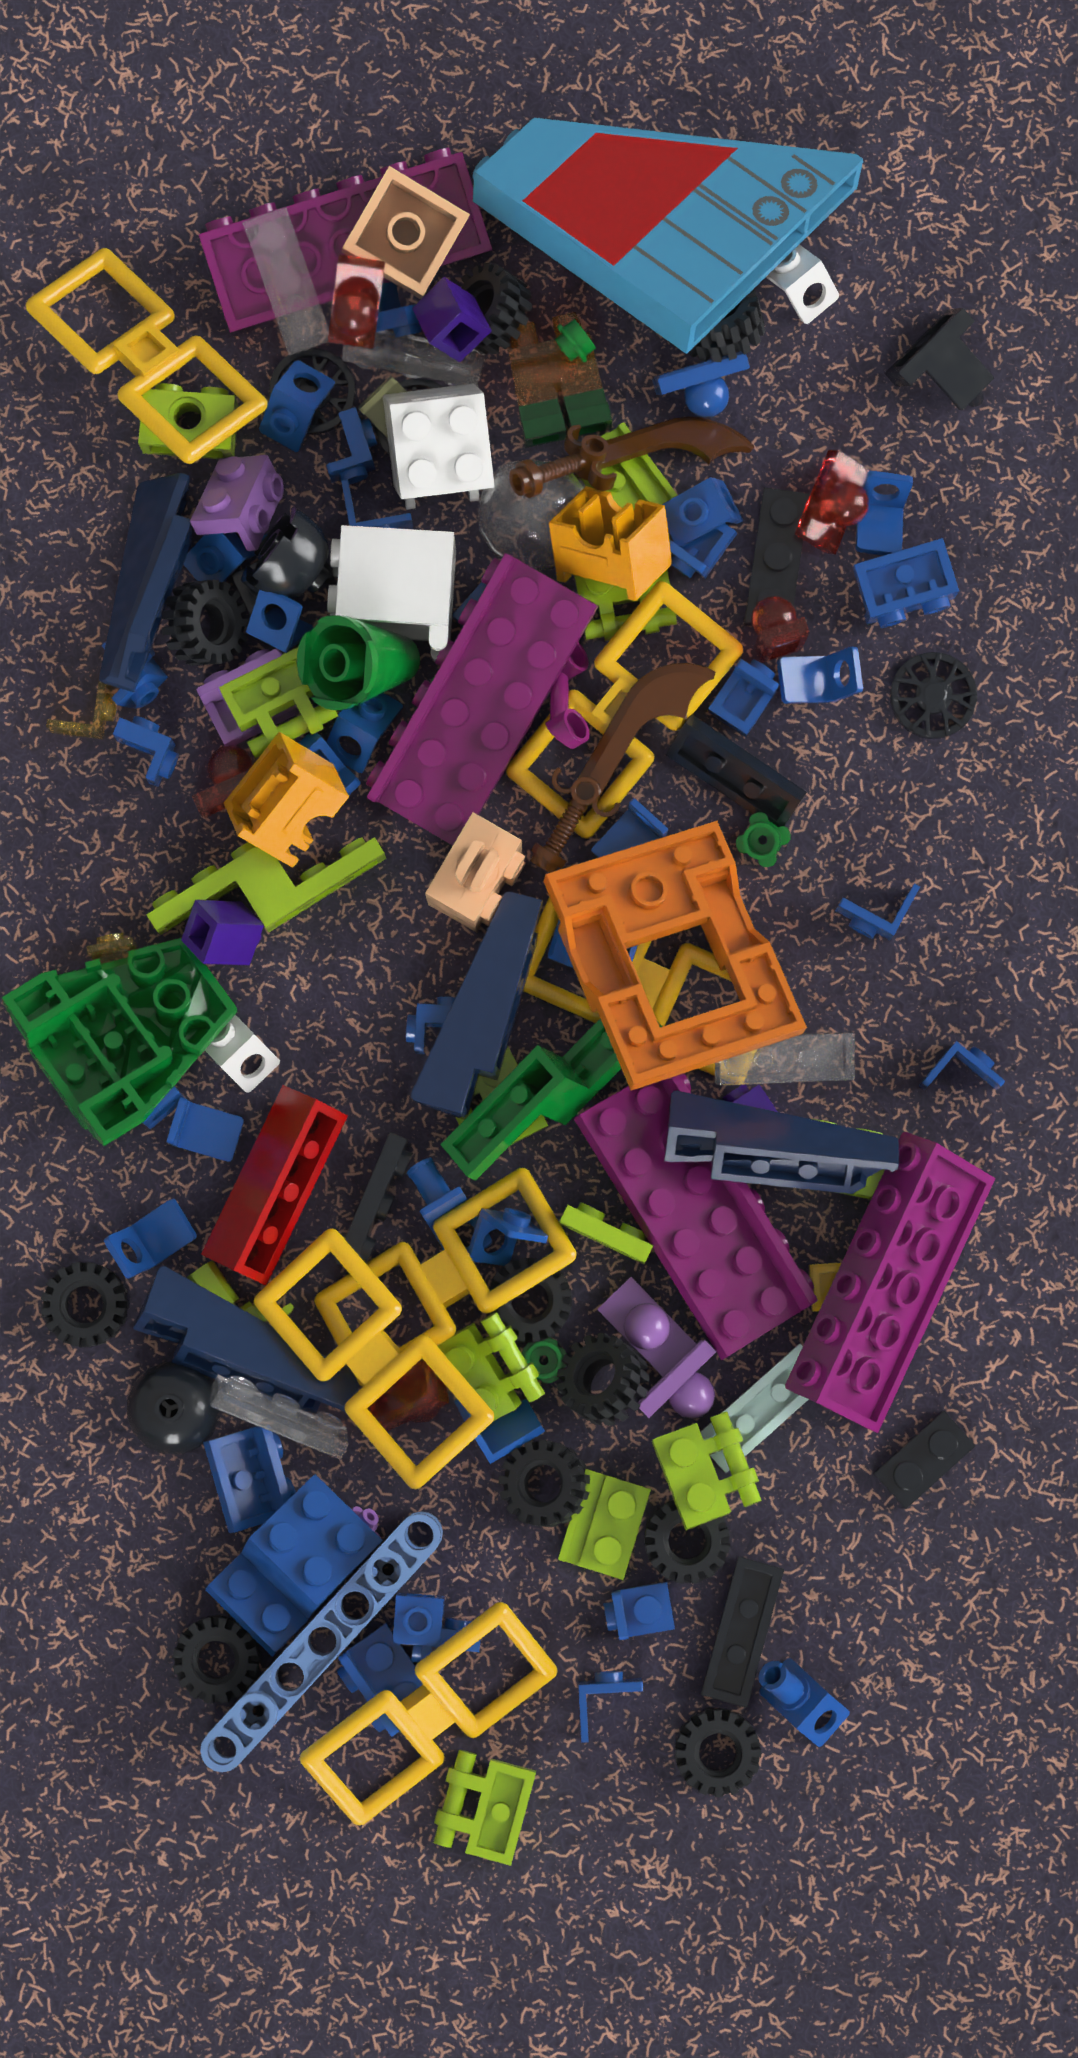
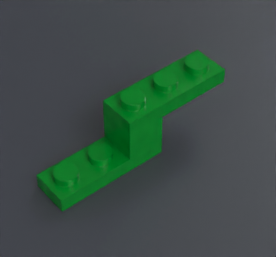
[440,1018,663,1180]

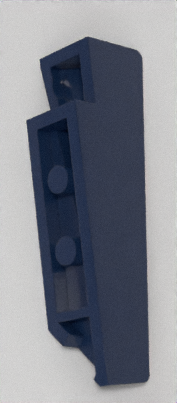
[99,473,192,692]
[411,892,543,1120]
[664,1091,899,1194]
[133,1266,360,1413]

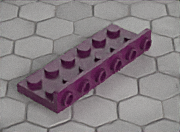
[199,147,492,333]
[366,553,599,845]
[574,1073,818,1360]
[785,1132,996,1433]

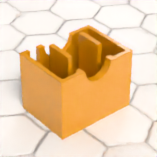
[549,486,672,601]
[224,732,349,868]

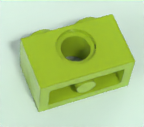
[138,383,239,459]

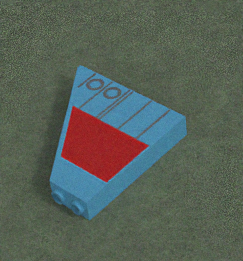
[472,118,863,354]

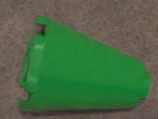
[297,615,420,710]

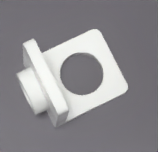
[766,244,839,324]
[205,1015,280,1093]

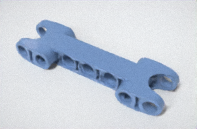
[200,1511,443,1772]

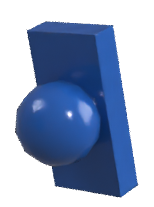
[652,351,750,418]

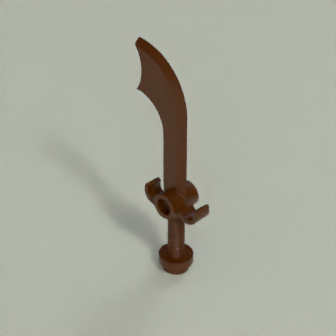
[509,417,755,498]
[530,663,715,873]

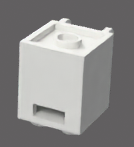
[383,383,495,510]
[328,525,456,661]

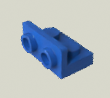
[853,538,959,628]
[336,1622,423,1737]

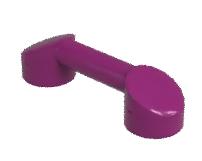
[545,642,590,749]

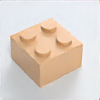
[342,166,470,299]

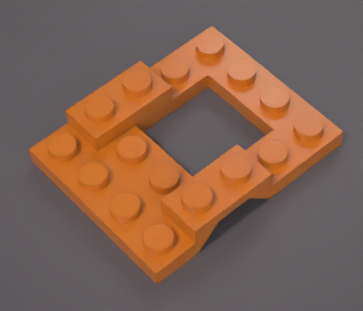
[543,821,807,1091]

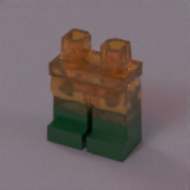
[508,312,612,448]

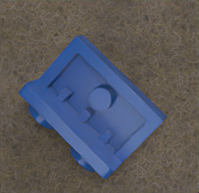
[203,1424,296,1533]

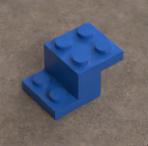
[206,1474,383,1657]

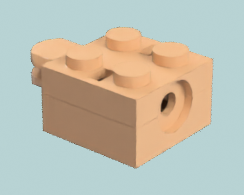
[425,812,526,932]

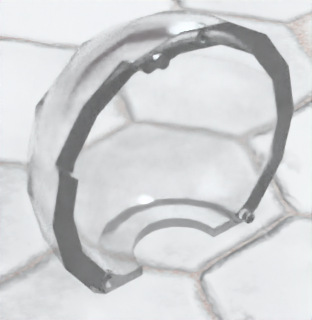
[477,459,586,571]

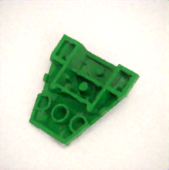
[1,938,237,1146]

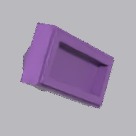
[597,1277,696,1377]
[637,1340,716,1419]

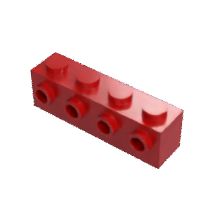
[201,1085,348,1285]

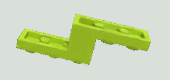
[146,837,386,935]

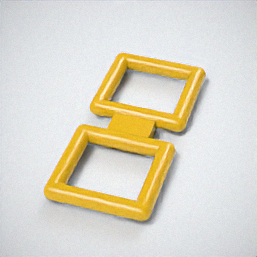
[26,248,268,464]
[506,581,743,839]
[523,896,757,1084]
[314,1168,577,1387]
[254,1228,494,1489]
[300,1602,557,1826]

